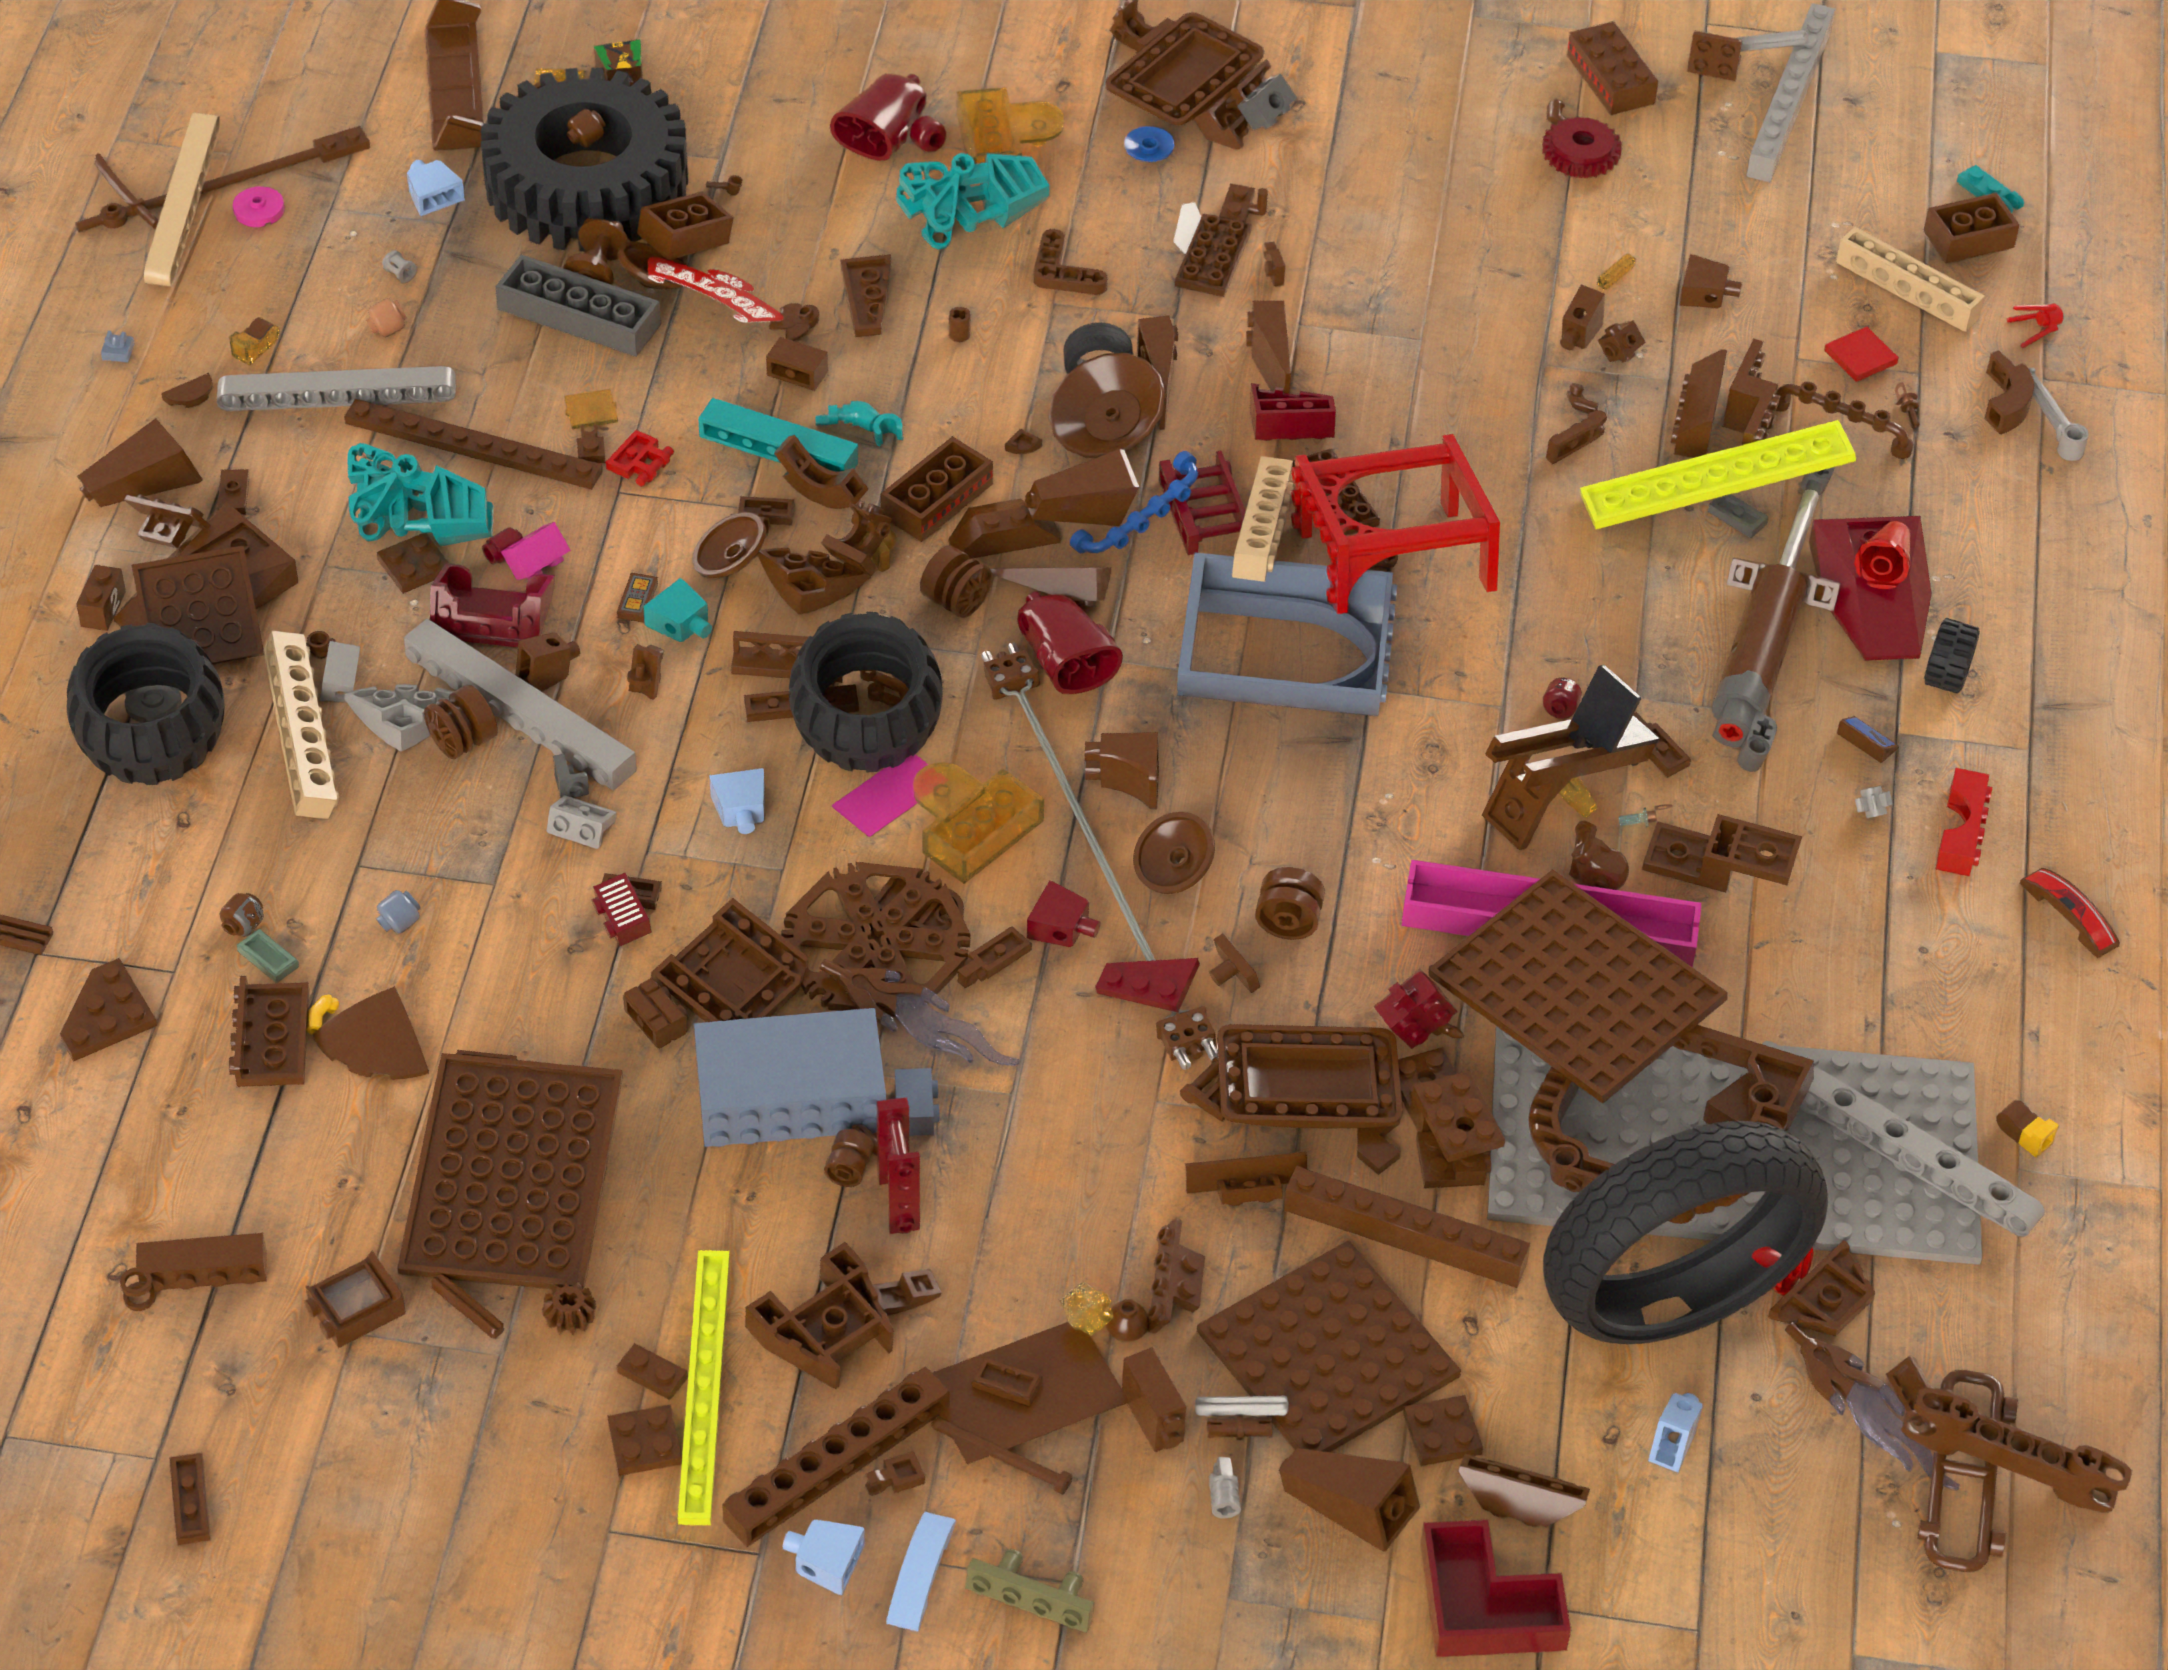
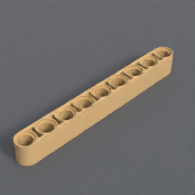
[144,113,220,287]

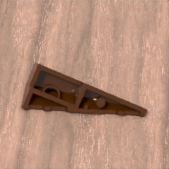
[1194,59,1271,150]

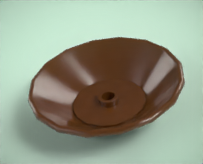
[1048,353,1166,458]

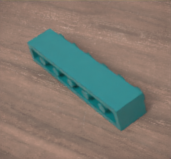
[698,398,858,472]

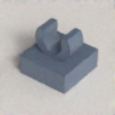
[101,330,135,362]

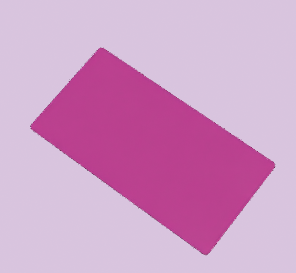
[832,754,948,837]

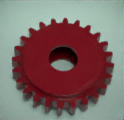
[1542,117,1622,179]

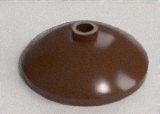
[617,242,688,290]
[692,512,766,578]
[1133,812,1215,894]

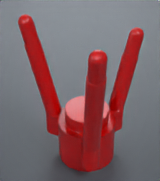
[2007,303,2063,348]

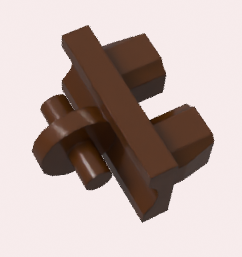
[627,644,664,700]

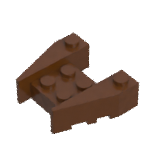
[745,1242,894,1389]

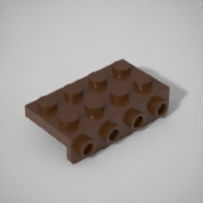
[229,976,310,1087]

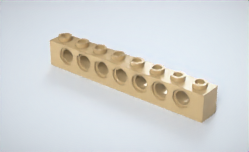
[1232,456,1295,582]
[263,631,339,819]

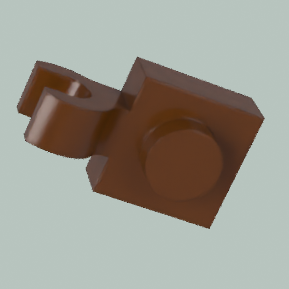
[865,1451,925,1496]

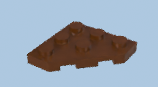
[60,958,157,1062]

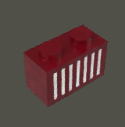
[591,873,652,946]

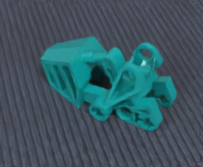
[896,153,1050,249]
[347,443,494,547]

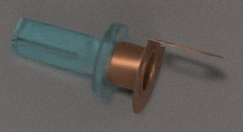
[1619,804,1673,827]

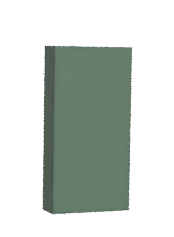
[237,929,299,983]

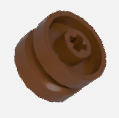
[1255,867,1325,940]

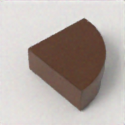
[1005,429,1042,454]

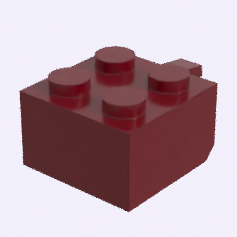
[1374,968,1458,1049]

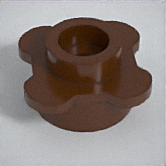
[306,631,336,659]

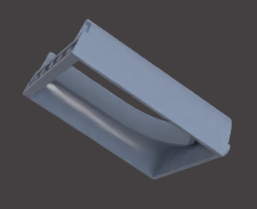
[1177,552,1397,716]

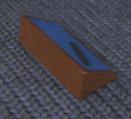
[1837,716,1899,763]

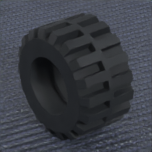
[1924,618,1980,694]

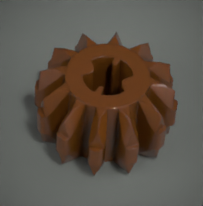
[542,1281,596,1335]

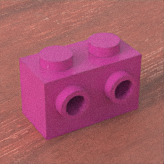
[501,522,571,580]

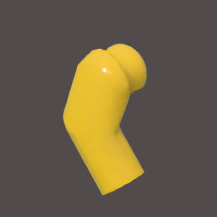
[307,995,339,1035]

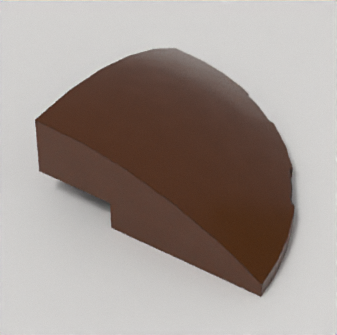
[757,548,871,615]
[313,987,429,1080]

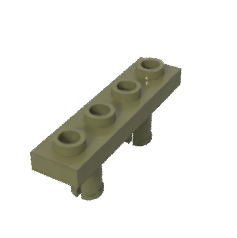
[965,1549,1095,1633]

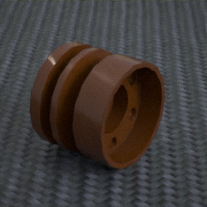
[920,545,993,618]
[424,684,498,760]

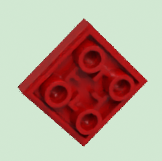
[1824,326,1899,382]

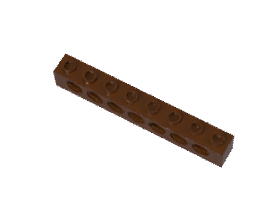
[722,1366,950,1547]

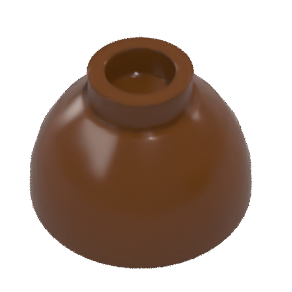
[1105,1299,1149,1341]

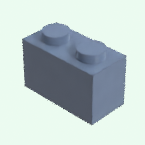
[895,1068,940,1136]

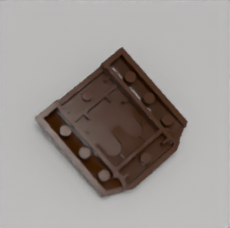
[651,898,809,1022]

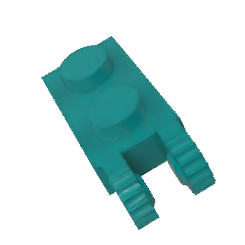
[1957,164,2025,213]

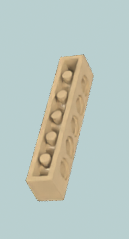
[1836,227,1985,332]

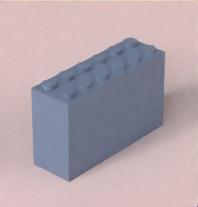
[694,1008,886,1147]

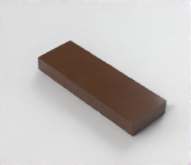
[169,1452,211,1546]

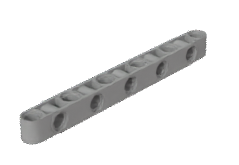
[1747,1041,2045,1237]

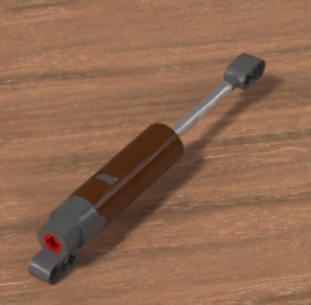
[1711,467,1835,772]

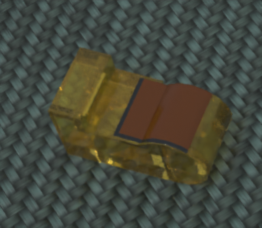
[229,317,280,366]

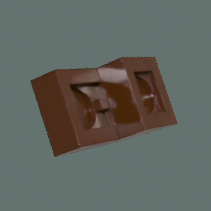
[873,1269,941,1316]

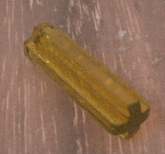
[1597,254,1636,289]

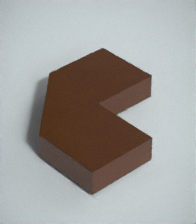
[1357,1122,1401,1175]

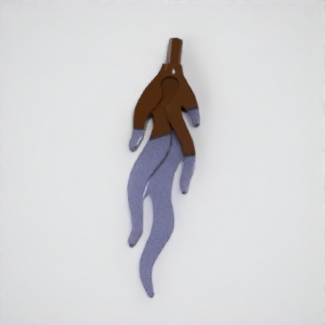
[820,959,1020,1066]
[1785,1322,1960,1490]

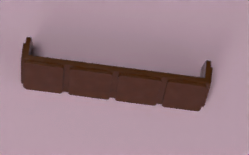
[425,0,485,150]

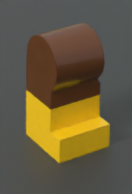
[1996,1100,2059,1158]

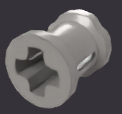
[382,250,417,283]

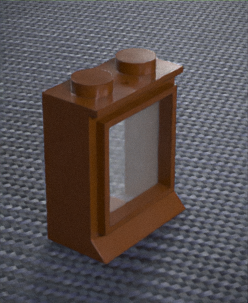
[304,1251,406,1348]

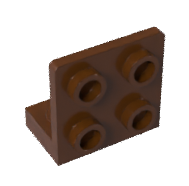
[1687,31,1742,81]

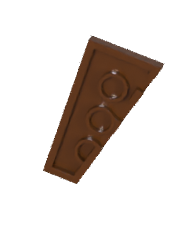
[840,254,891,337]

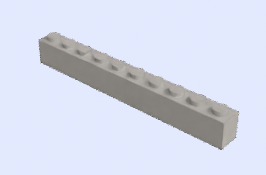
[1746,3,1835,183]
[404,619,637,791]

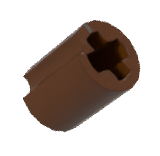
[949,307,971,342]

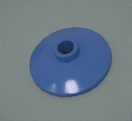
[1124,126,1174,162]

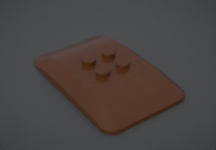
[1105,12,1264,126]
[1217,1024,1403,1129]

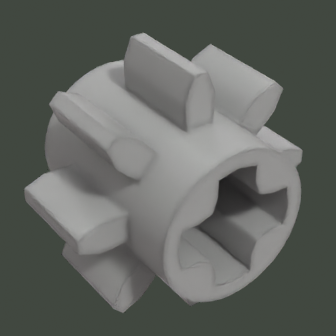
[1855,785,1893,818]

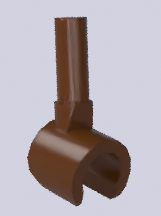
[706,175,742,196]

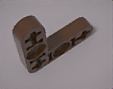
[1034,229,1108,295]

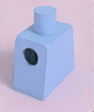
[407,160,465,216]
[709,768,765,834]
[1648,1393,1703,1472]
[783,1520,865,1596]

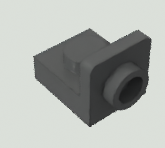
[553,754,589,798]

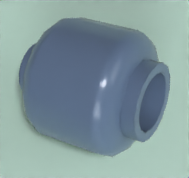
[376,890,421,934]

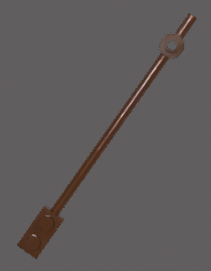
[75,126,370,232]

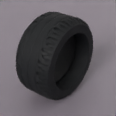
[1063,322,1133,374]

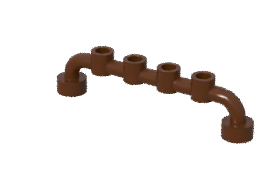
[1776,382,1913,459]

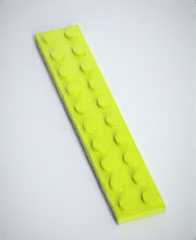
[1580,420,1856,530]

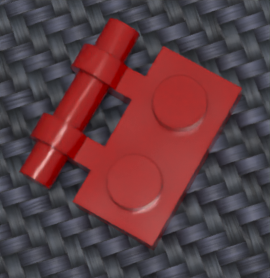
[606,430,674,487]

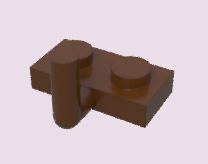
[1219,183,1268,223]

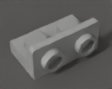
[546,795,617,849]

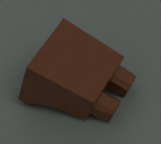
[1084,732,1159,809]

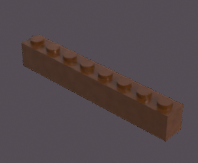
[1284,1166,1530,1288]

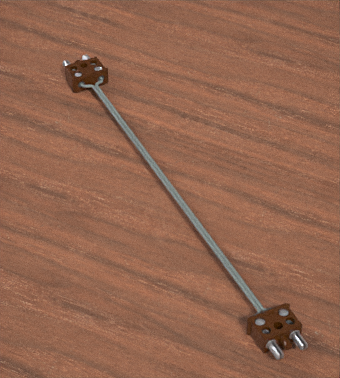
[982,642,1218,1070]

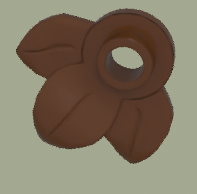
[769,303,820,341]

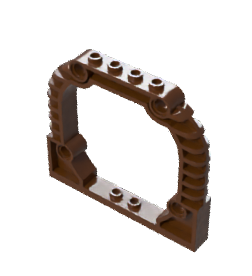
[1529,1025,1814,1224]

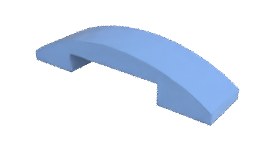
[887,1512,956,1632]

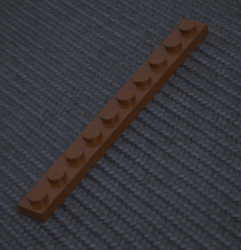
[344,399,603,490]

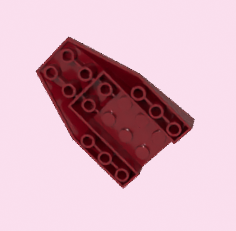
[1809,516,1932,661]

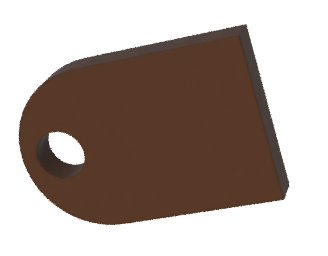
[874,878,964,930]

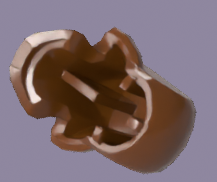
[1569,820,1629,890]

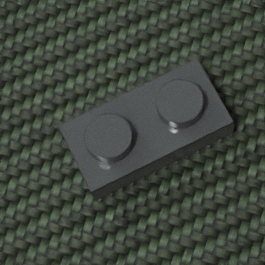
[1708,494,1768,538]

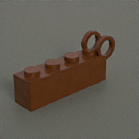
[120,1233,267,1311]

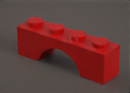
[1935,768,1993,876]

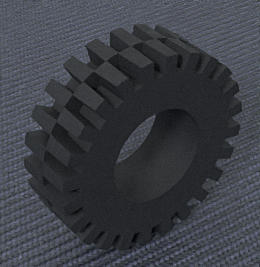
[481,68,689,251]

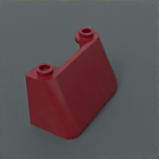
[430,563,555,648]

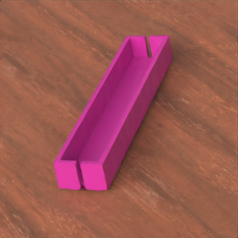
[1401,860,1702,967]

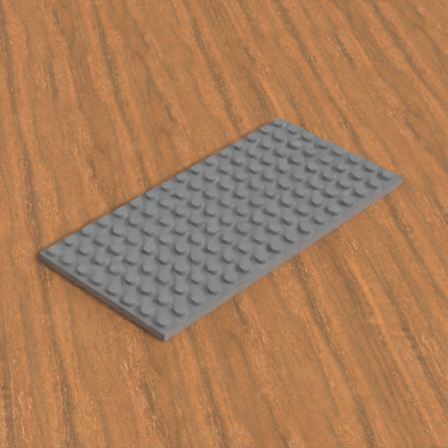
[1487,1026,1982,1265]

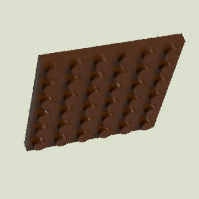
[1197,1240,1461,1452]

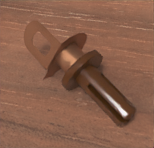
[1895,382,1920,429]

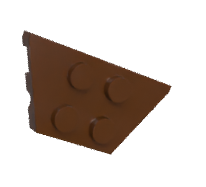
[1768,1240,1875,1336]

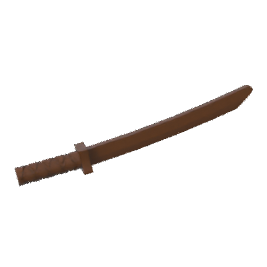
[94,153,159,230]

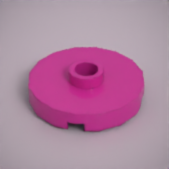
[232,186,285,227]

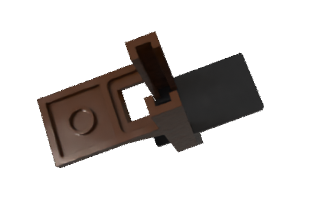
[1482,665,1659,850]

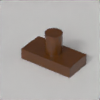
[1209,933,1261,993]

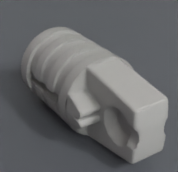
[1209,1457,1241,1518]

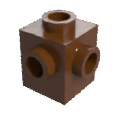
[1597,320,1646,363]

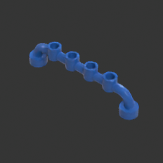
[1070,451,1198,553]

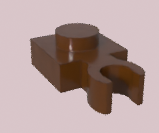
[1263,242,1285,286]
[577,424,606,463]

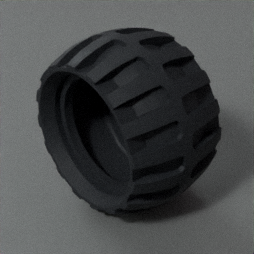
[789,611,943,773]
[66,623,225,785]

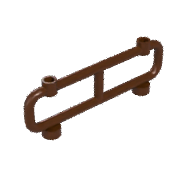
[1918,1370,2018,1572]

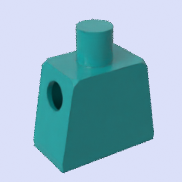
[643,578,712,642]

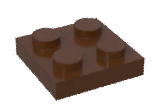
[377,533,449,594]
[1403,1395,1483,1466]
[607,1404,682,1476]

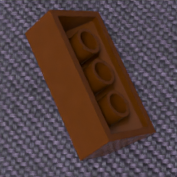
[1671,349,1727,458]

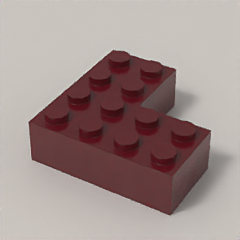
[1420,1520,1571,1657]

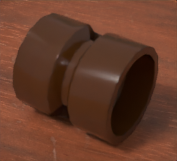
[824,1129,874,1187]

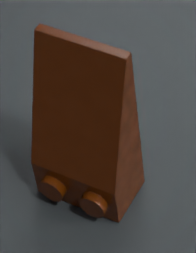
[1246,301,1291,394]
[1137,315,1178,430]

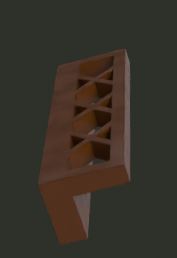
[731,631,844,683]

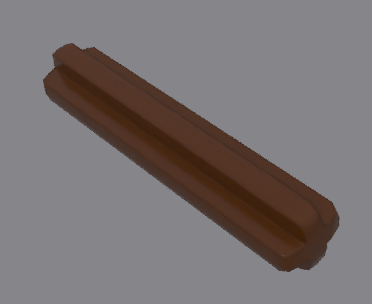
[431,1274,504,1339]

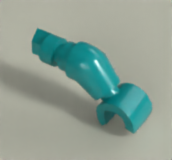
[816,401,904,447]

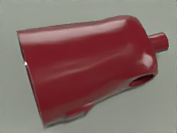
[830,73,927,161]
[1017,592,1123,694]

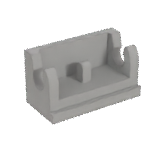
[320,641,361,702]

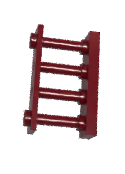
[1158,451,1246,555]
[876,1097,920,1234]

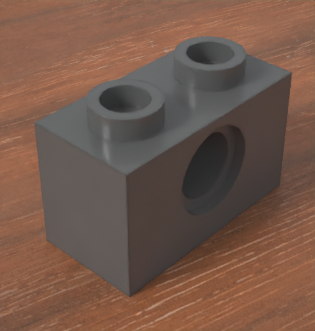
[1237,73,1297,130]

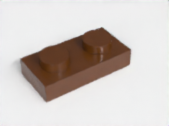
[617,1343,688,1400]

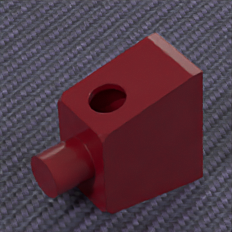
[1026,880,1101,947]

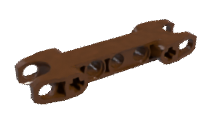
[1901,1388,2132,1513]

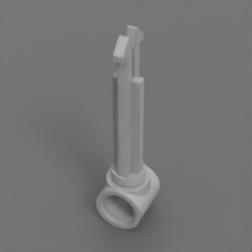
[2028,368,2089,461]

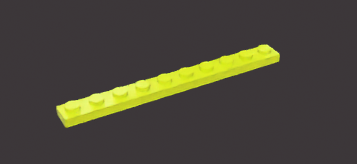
[678,1250,730,1525]

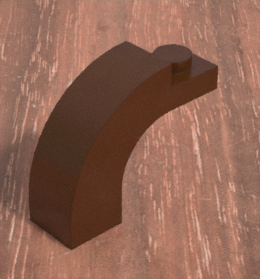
[1984,350,2034,435]
[774,435,869,509]

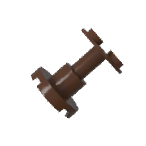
[563,219,629,285]

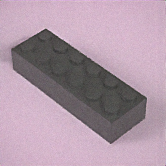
[495,255,661,357]

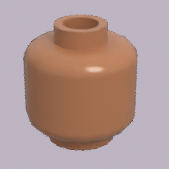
[366,298,407,337]

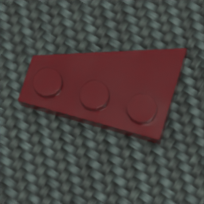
[1095,958,1200,1013]

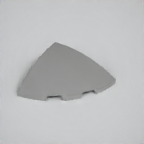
[344,684,453,751]

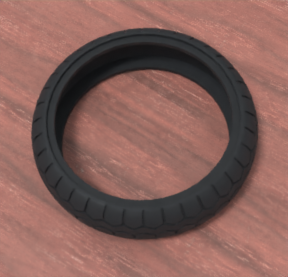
[1543,1121,1828,1344]

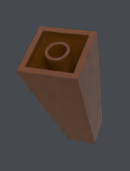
[77,418,203,507]
[1025,449,1139,526]
[1279,1448,1420,1552]

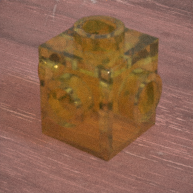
[1059,1281,1114,1336]

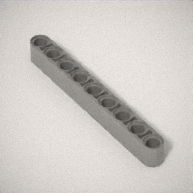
[217,366,456,411]

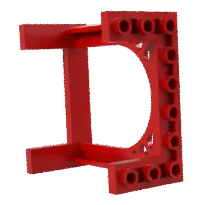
[1291,434,1500,614]

